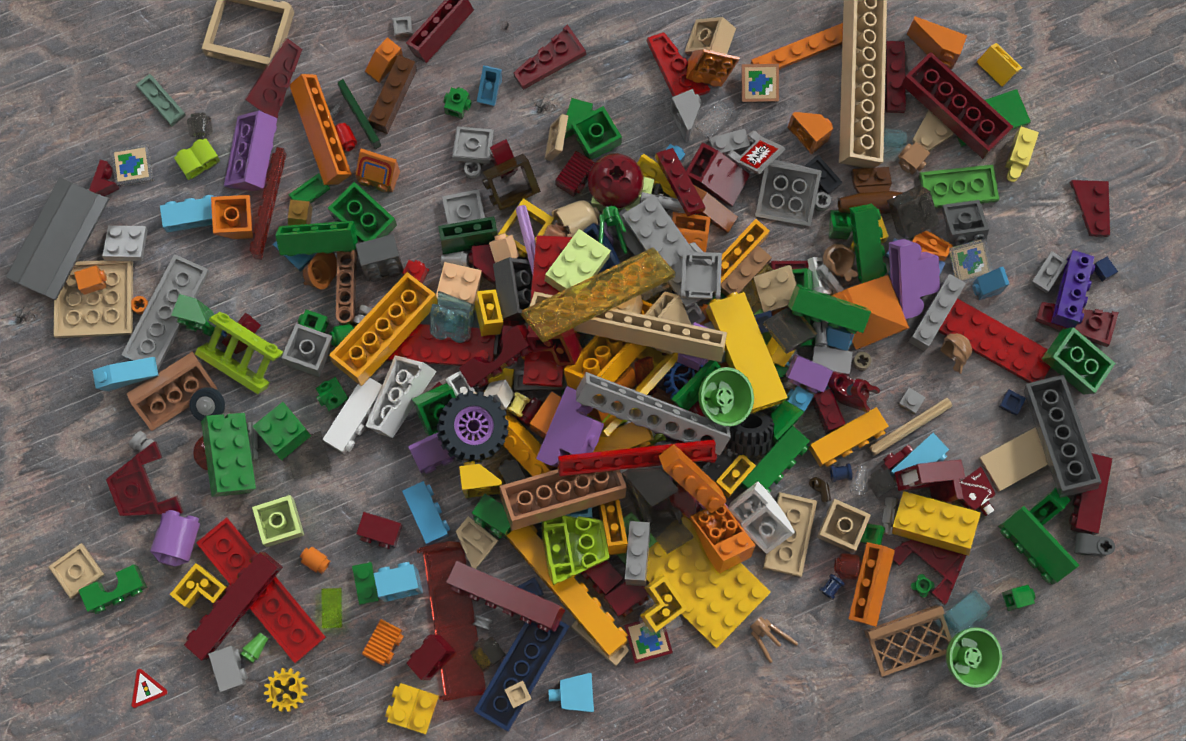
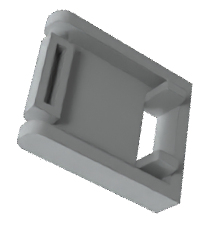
[681,251,722,300]

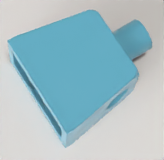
[548,673,594,712]

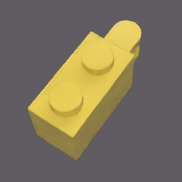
[1005,126,1039,182]

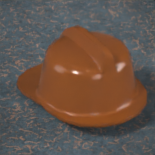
[303,252,337,290]

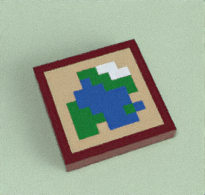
[624,620,673,664]

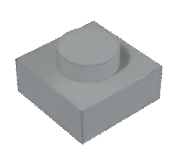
[898,388,925,415]

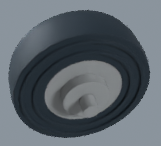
[189,387,225,421]

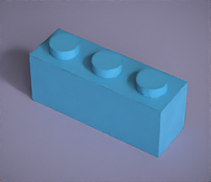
[402,481,450,546]

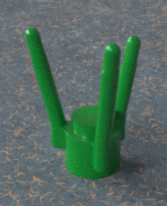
[599,206,628,254]

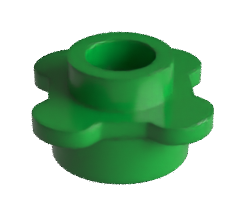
[911,574,934,598]

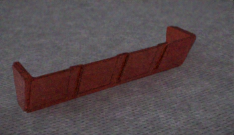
[416,541,486,702]

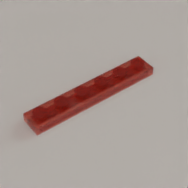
[250,147,287,260]

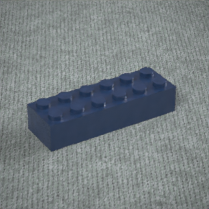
[474,621,570,732]

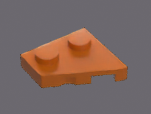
[912,227,953,261]

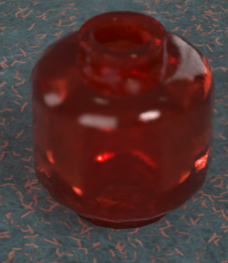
[834,553,862,580]

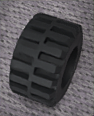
[726,411,774,456]

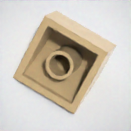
[685,17,736,55]

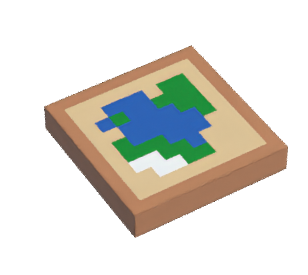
[741,64,779,102]

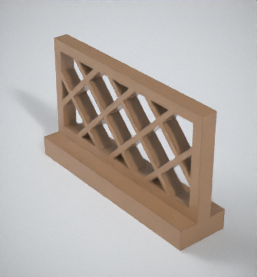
[864,605,952,677]

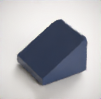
[1094,256,1118,282]

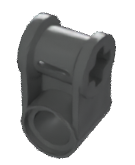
[1074,533,1115,557]

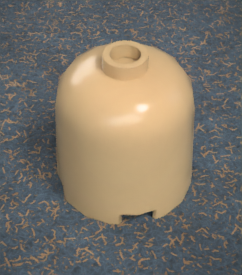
[552,200,600,237]

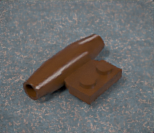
[837,167,915,214]

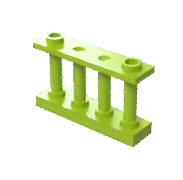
[195,312,283,395]

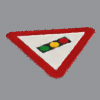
[132,669,168,708]

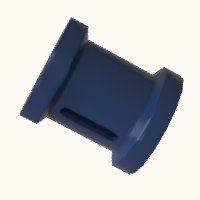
[830,463,852,483]
[819,574,845,600]

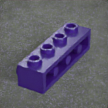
[1051,250,1095,328]

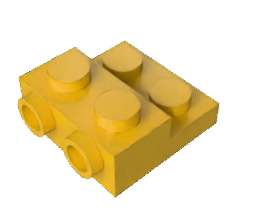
[385,683,439,734]

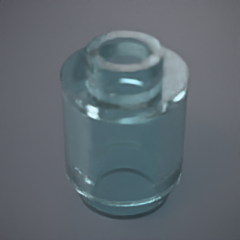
[884,129,907,148]

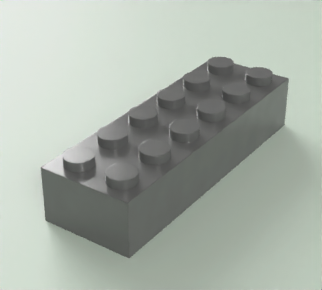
[1024,375,1101,498]

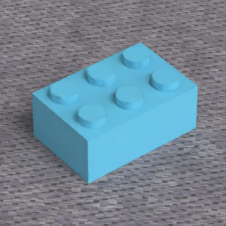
[374,562,423,602]

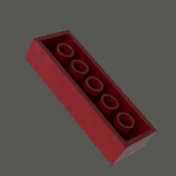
[901,52,1014,159]

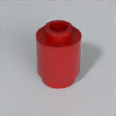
[335,123,357,152]

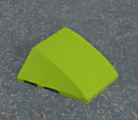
[541,515,610,585]

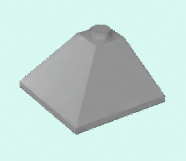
[755,160,822,226]

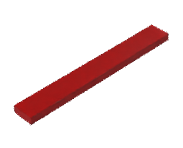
[558,440,716,476]

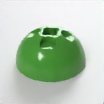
[698,367,754,426]
[946,628,1002,688]

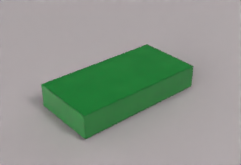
[288,173,330,203]

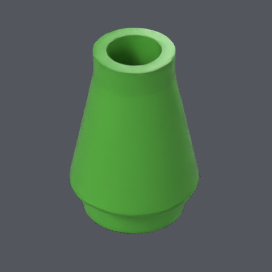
[240,633,268,663]

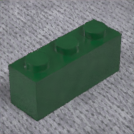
[438,216,498,254]

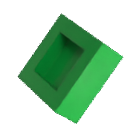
[860,524,885,545]

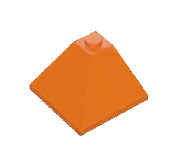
[831,275,909,350]

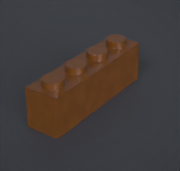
[368,55,417,134]

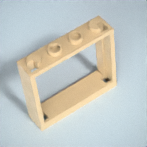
[202,0,294,70]

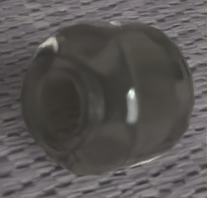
[187,112,213,140]

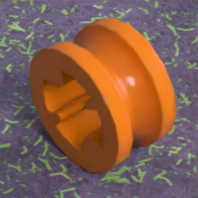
[131,296,149,315]

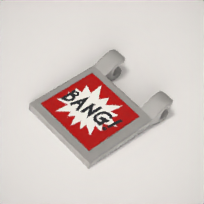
[727,130,786,174]

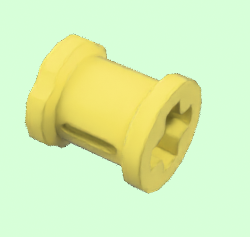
[506,392,530,417]

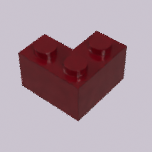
[527,320,582,366]

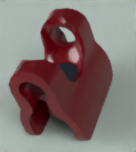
[828,371,880,413]

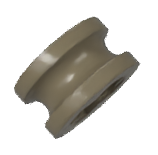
[853,352,871,371]

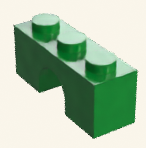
[78,564,147,614]

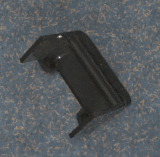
[622,468,694,554]

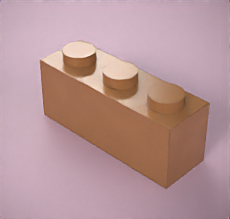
[720,245,772,297]

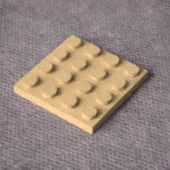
[54,260,133,338]

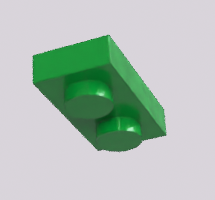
[352,562,379,605]

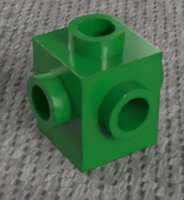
[443,87,472,119]
[316,377,349,411]

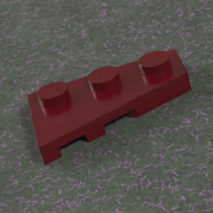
[1070,180,1110,237]

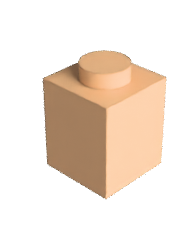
[489,233,519,263]

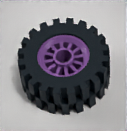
[437,391,509,463]

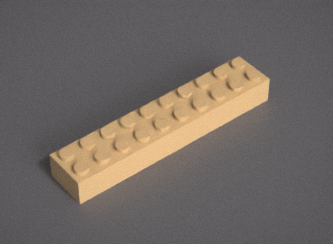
[839,0,887,168]

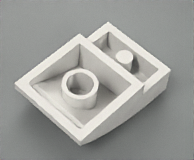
[728,481,794,554]

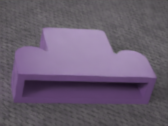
[889,239,940,319]
[536,386,604,468]

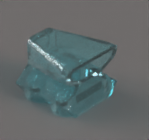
[430,291,475,343]

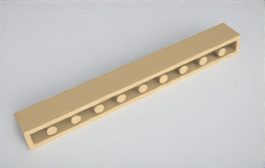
[529,292,727,362]

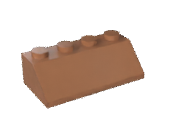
[126,351,218,431]

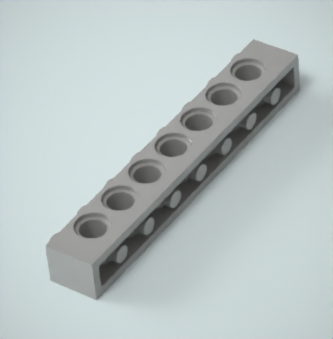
[576,372,731,455]

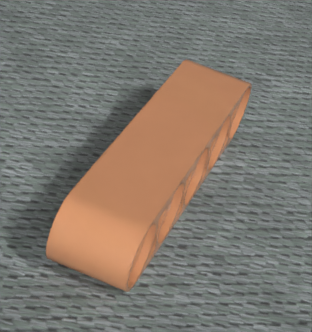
[336,248,357,325]

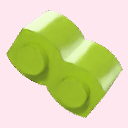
[174,139,220,180]

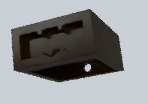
[482,153,541,211]

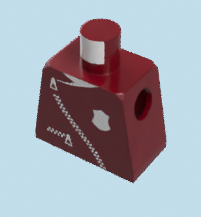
[957,467,996,516]

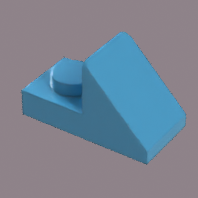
[477,65,502,106]

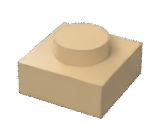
[505,681,531,708]

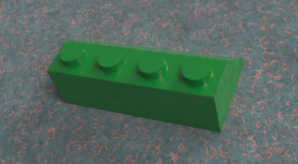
[998,506,1079,585]

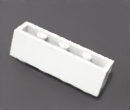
[323,378,382,455]

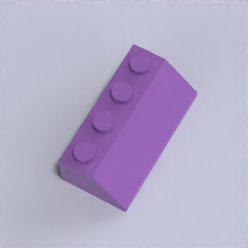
[224,111,277,191]
[408,414,487,474]

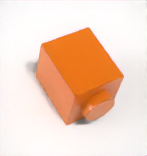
[74,265,107,295]

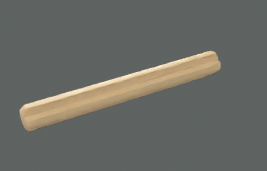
[869,398,952,455]

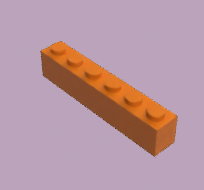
[289,74,352,185]

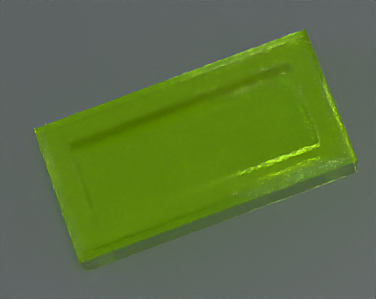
[321,588,342,629]

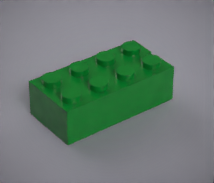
[201,413,256,497]

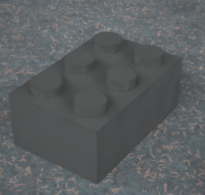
[356,234,404,282]
[493,257,533,322]

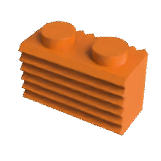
[362,619,404,666]

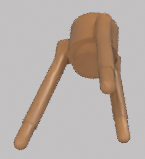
[750,617,798,663]

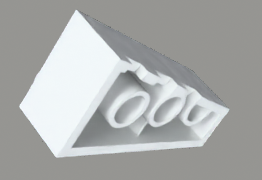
[365,355,437,438]

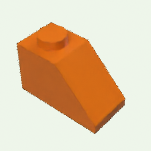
[365,37,403,83]

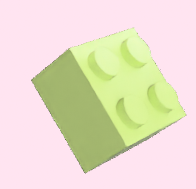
[252,495,304,547]

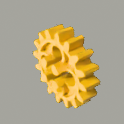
[264,668,308,712]

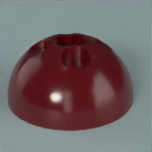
[588,153,644,208]

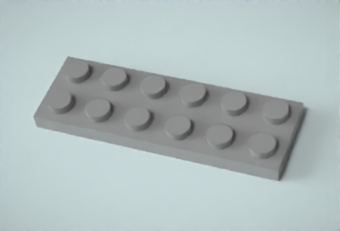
[622,195,703,309]
[121,254,210,370]

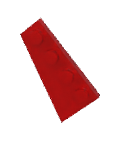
[646,32,711,97]

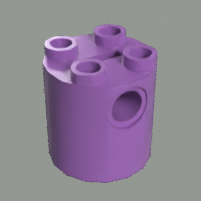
[150,510,200,567]

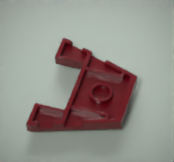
[106,441,184,516]
[892,539,967,605]

